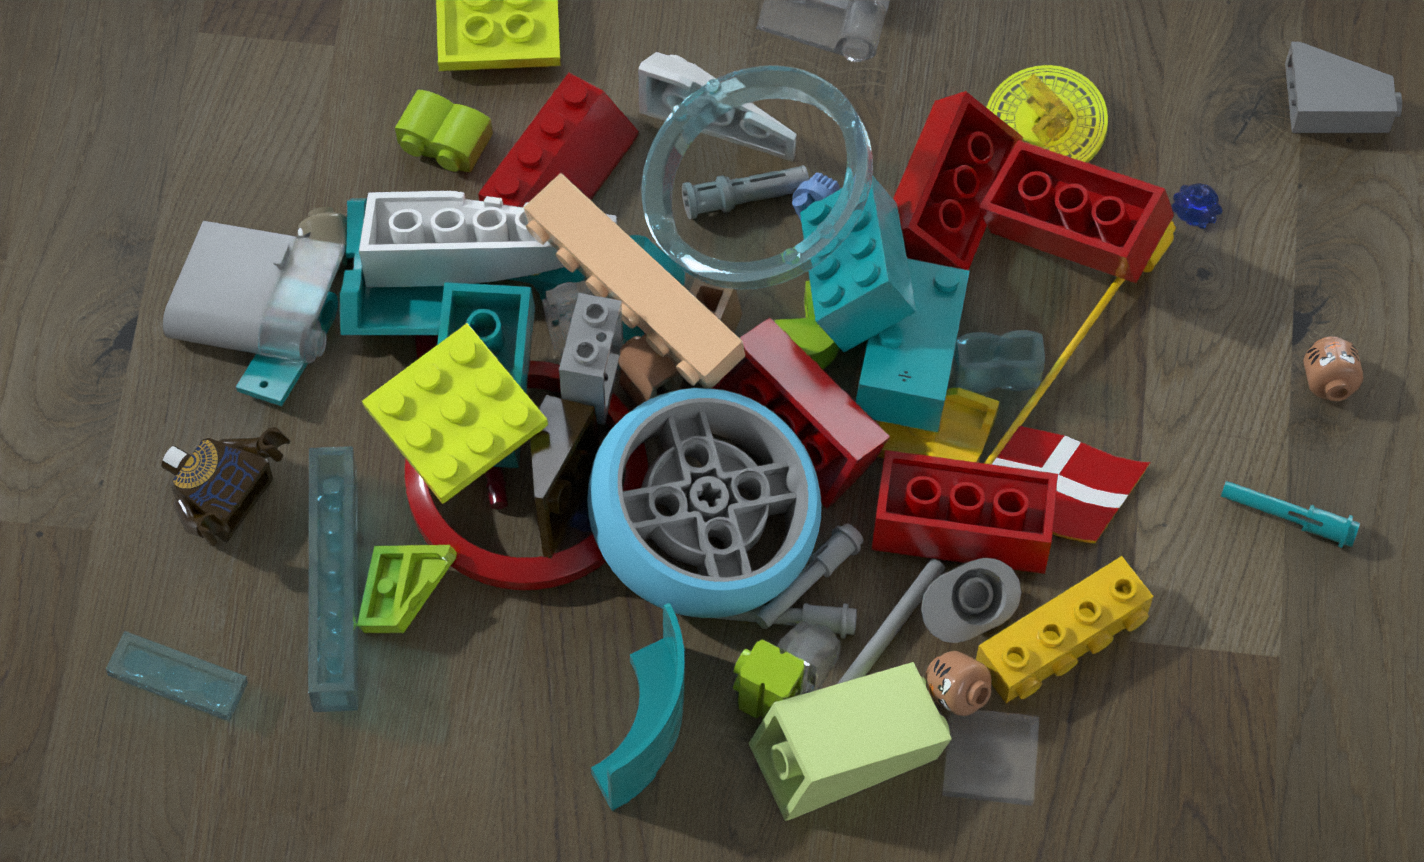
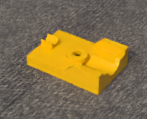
[875,387,1000,463]

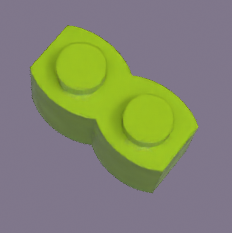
[395,89,493,172]

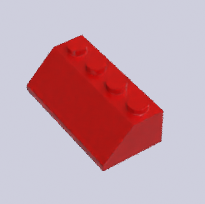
[478,72,639,208]
[893,91,1023,270]
[712,317,890,508]
[871,450,1058,574]

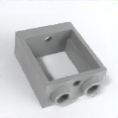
[559,293,623,425]

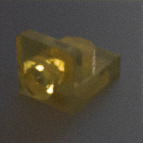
[1022,73,1075,146]

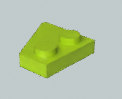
[357,545,457,633]

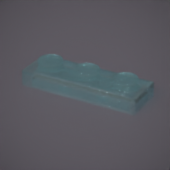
[105,631,248,721]

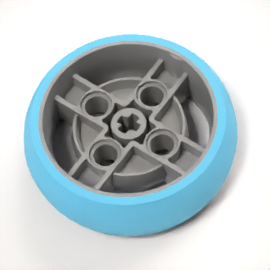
[587,388,822,618]

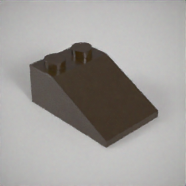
[530,395,600,558]

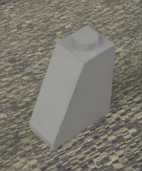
[1285,42,1402,133]

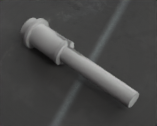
[755,523,863,629]
[715,603,857,639]

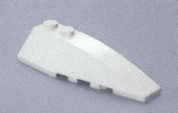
[359,191,617,287]

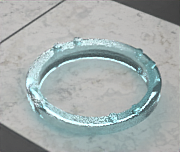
[641,65,873,289]

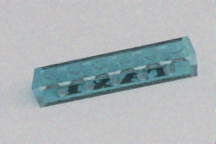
[308,446,358,712]

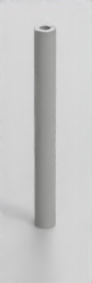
[837,558,945,684]

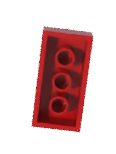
[979,140,1174,283]

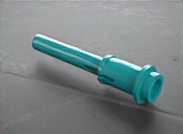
[1221,481,1360,548]

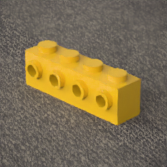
[976,556,1154,703]

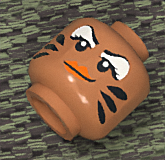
[1303,336,1363,401]
[925,651,992,716]

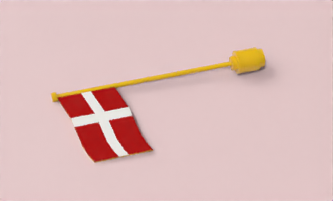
[984,220,1176,543]

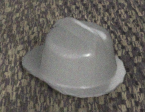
[921,558,1021,643]

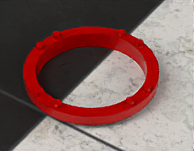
[405,361,648,590]

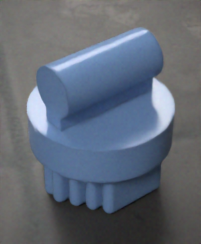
[792,173,841,221]

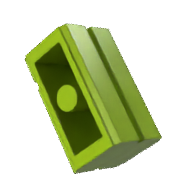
[733,639,805,721]

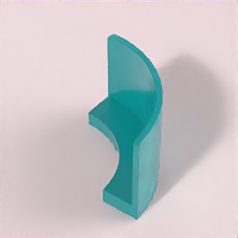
[340,198,444,335]
[591,603,685,811]

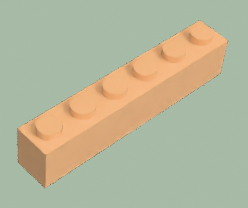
[524,173,745,388]

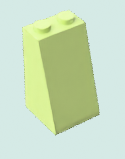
[748,662,952,821]

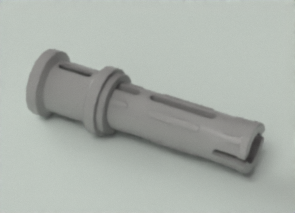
[682,165,809,220]

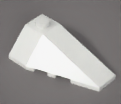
[638,52,797,162]

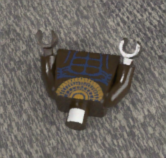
[161,427,291,546]

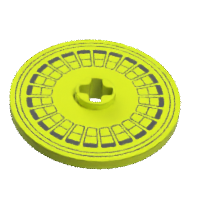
[987,65,1108,163]

